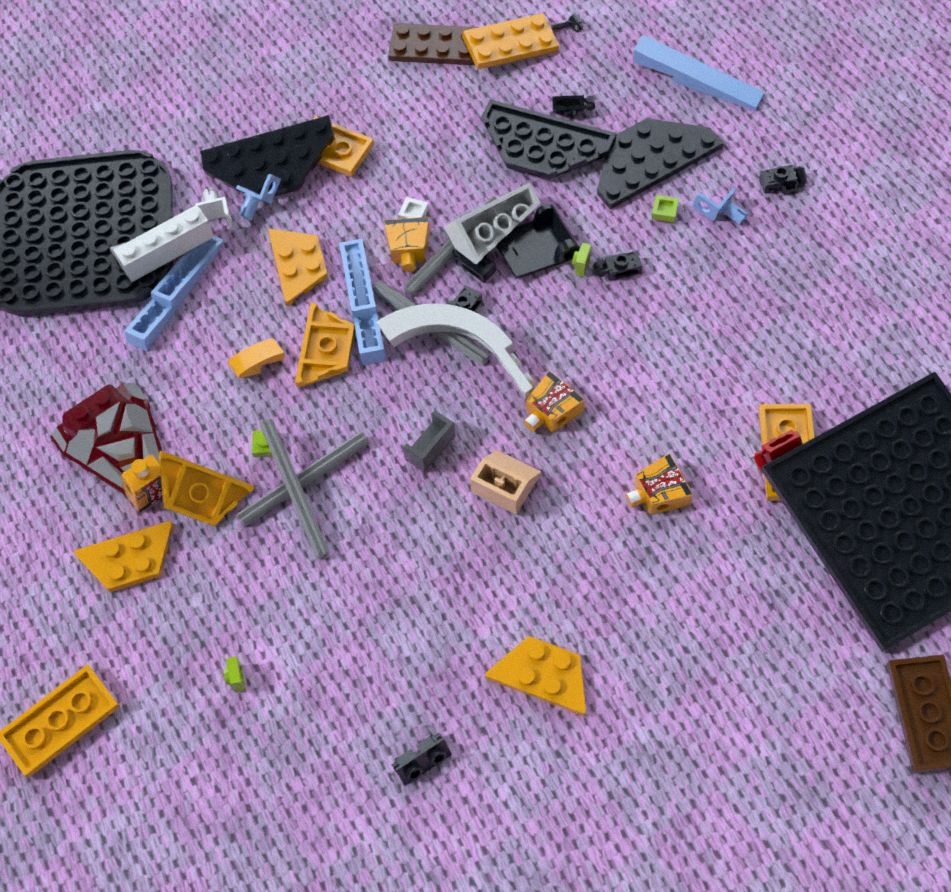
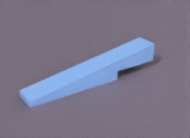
[633,35,765,111]
[124,236,224,351]
[339,239,386,366]

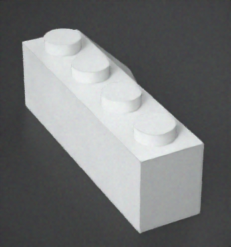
[444,182,540,264]
[110,205,214,282]

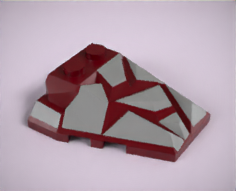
[50,383,163,495]

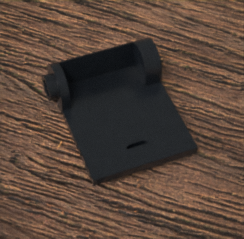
[496,204,580,279]

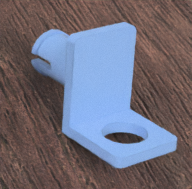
[236,174,281,220]
[692,187,748,225]

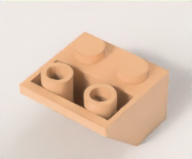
[470,450,541,515]

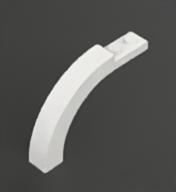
[376,303,535,399]

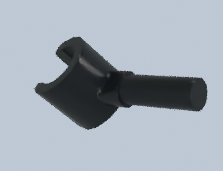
[552,14,583,32]

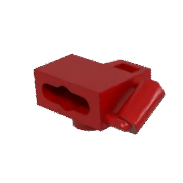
[753,430,802,473]

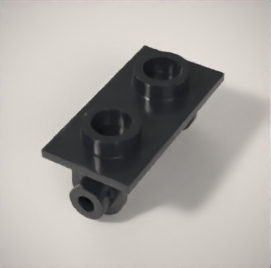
[391,733,452,786]

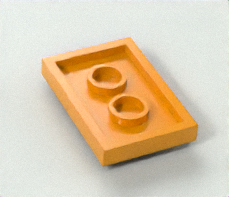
[314,116,374,177]

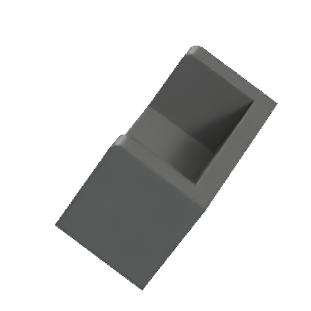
[403,410,456,472]

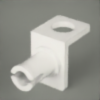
[195,188,234,231]

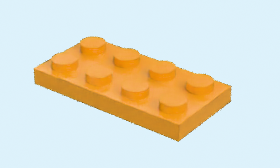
[462,13,559,70]
[758,404,814,501]
[0,664,120,779]

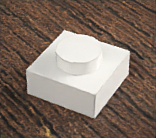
[398,197,429,219]

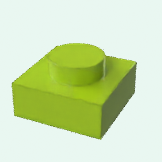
[651,195,679,223]
[572,243,591,277]
[252,429,279,457]
[223,656,246,692]

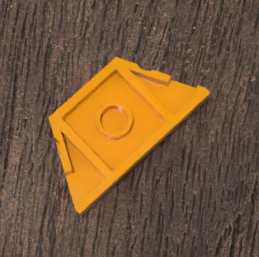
[268,229,328,306]
[295,302,355,387]
[159,451,255,526]
[74,520,174,592]
[485,636,586,717]

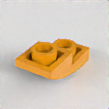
[228,338,284,379]

